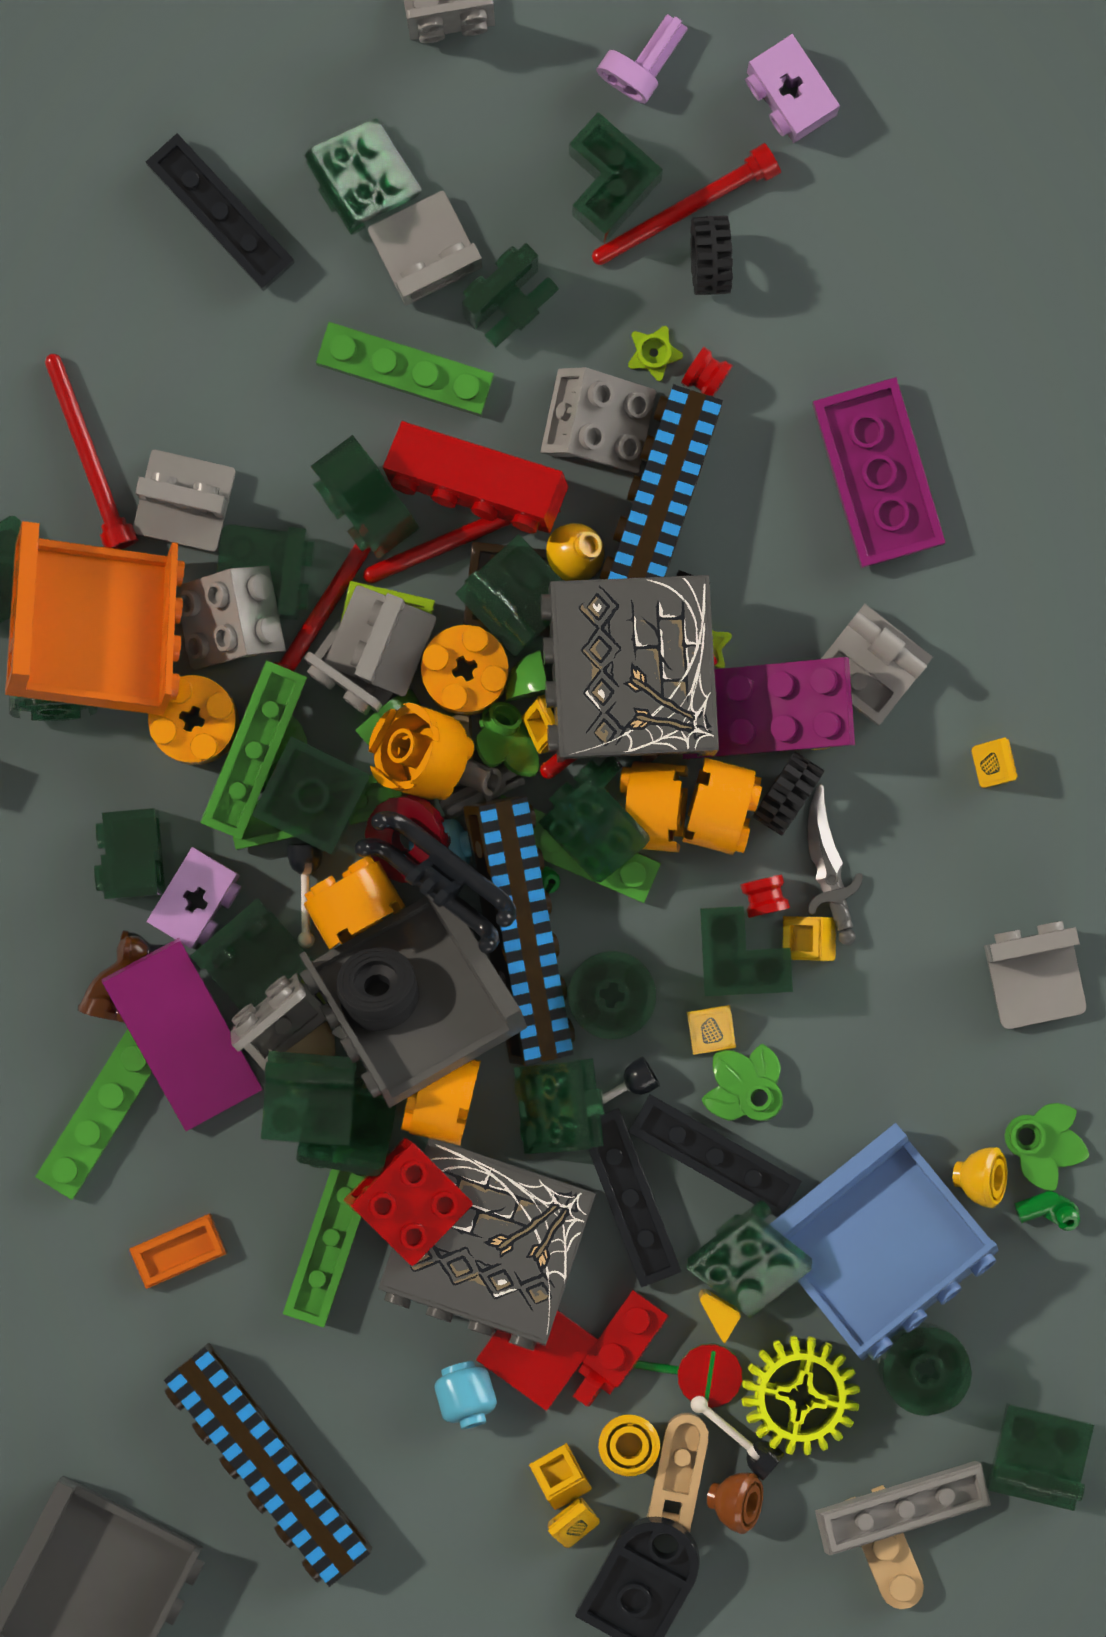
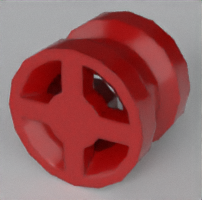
[681,347,733,397]
[740,874,790,918]

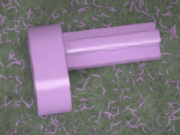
[596,14,688,104]

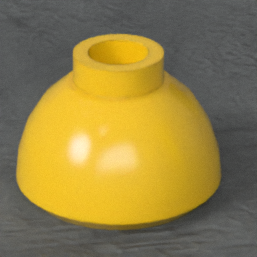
[546,523,605,581]
[952,1147,1008,1208]
[598,1414,660,1476]

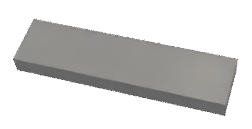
[815,1461,991,1556]

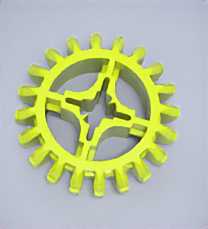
[741,1335,860,1455]

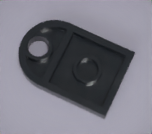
[575,1517,700,1637]

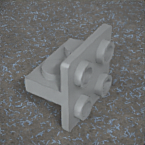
[133,449,236,552]
[325,585,436,697]

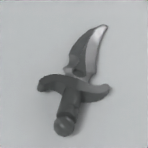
[807,784,863,945]

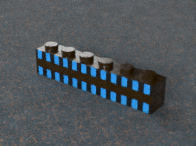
[600,384,723,579]
[463,796,575,1066]
[164,1343,372,1587]

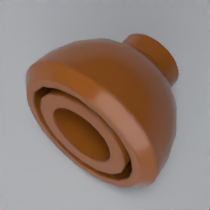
[707,1472,763,1534]

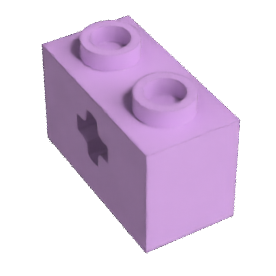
[745,34,840,143]
[146,847,241,949]

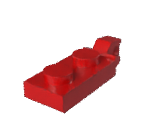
[573,1290,669,1407]

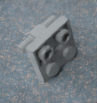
[821,604,933,726]

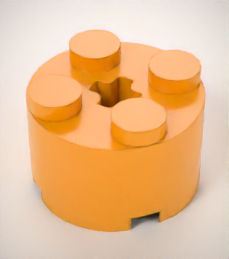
[421,625,509,715]
[148,675,240,766]
[369,703,474,800]
[682,757,762,855]
[615,761,688,853]
[303,855,406,950]
[401,1059,481,1146]

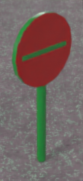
[634,1343,742,1408]

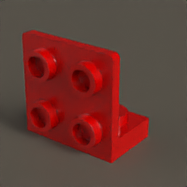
[343,1137,473,1266]

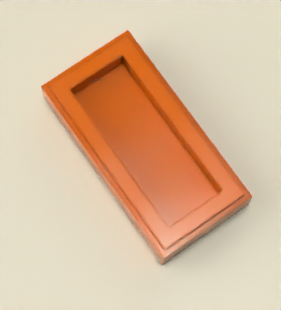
[129,1213,227,1289]

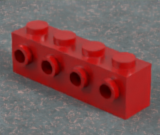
[383,421,568,534]

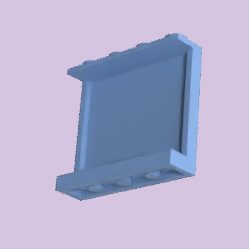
[759,1123,999,1361]

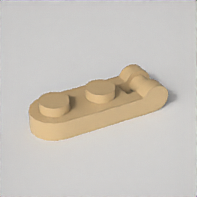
[647,1413,708,1533]
[845,1485,924,1609]

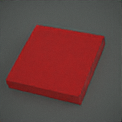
[476,1310,598,1411]

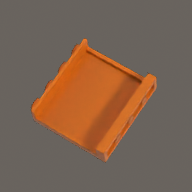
[5,521,185,715]

